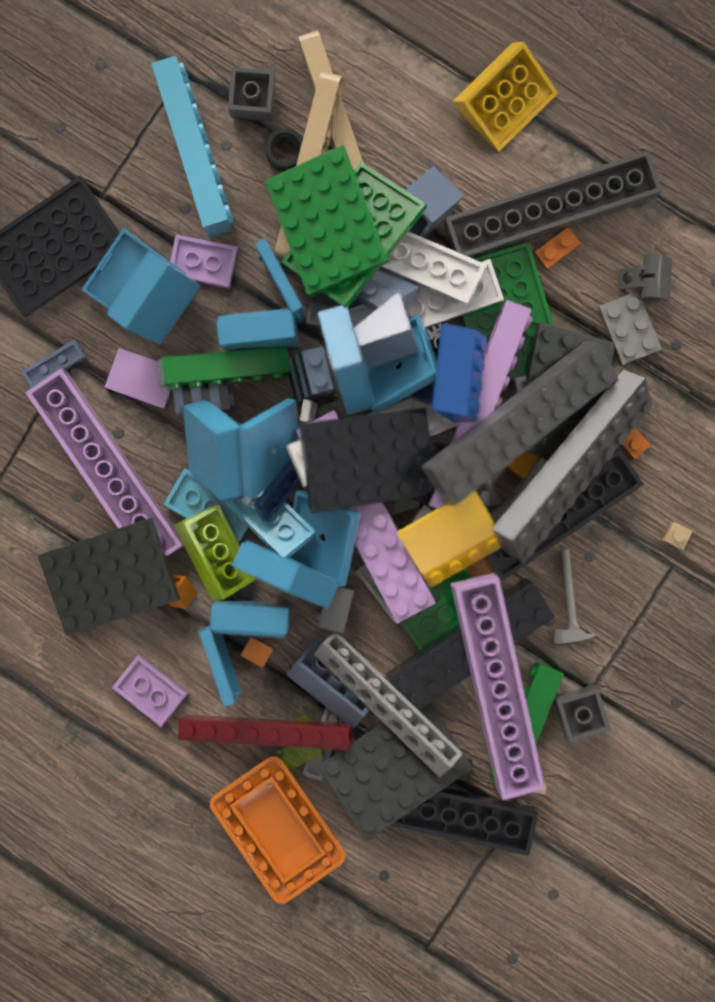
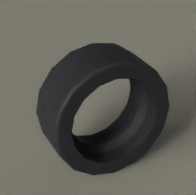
[265,128,303,172]

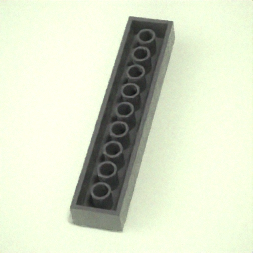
[444,151,662,258]
[422,341,618,506]
[492,370,652,563]

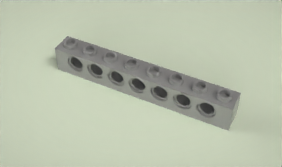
[314,631,463,777]

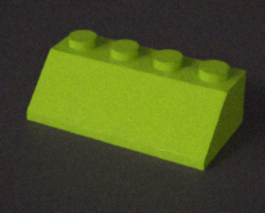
[174,504,256,601]

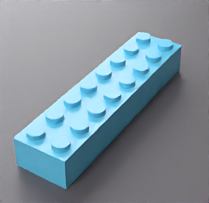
[151,56,234,238]

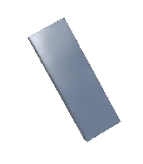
[21,339,87,388]

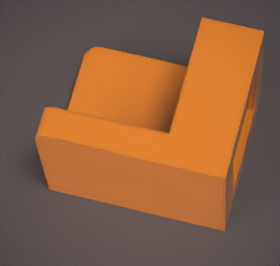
[169,574,197,609]
[240,635,273,668]

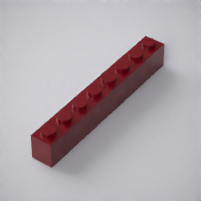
[178,714,353,750]

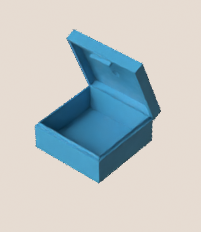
[82,228,201,345]
[217,239,307,352]
[318,305,437,415]
[183,398,298,501]
[232,491,361,609]
[199,599,292,707]

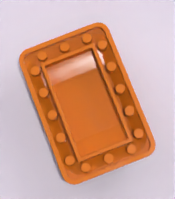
[210,756,345,904]

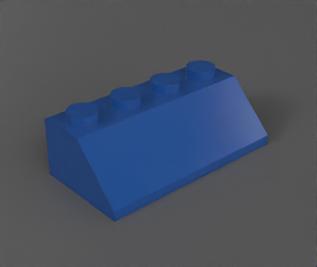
[432,324,487,423]

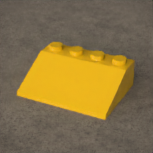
[453,42,558,152]
[397,491,501,587]

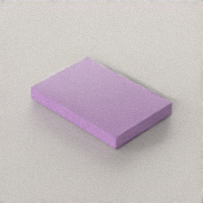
[170,235,238,289]
[105,348,172,409]
[112,654,188,727]

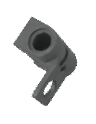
[618,254,673,303]

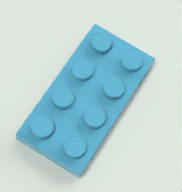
[163,468,249,543]
[226,490,316,559]

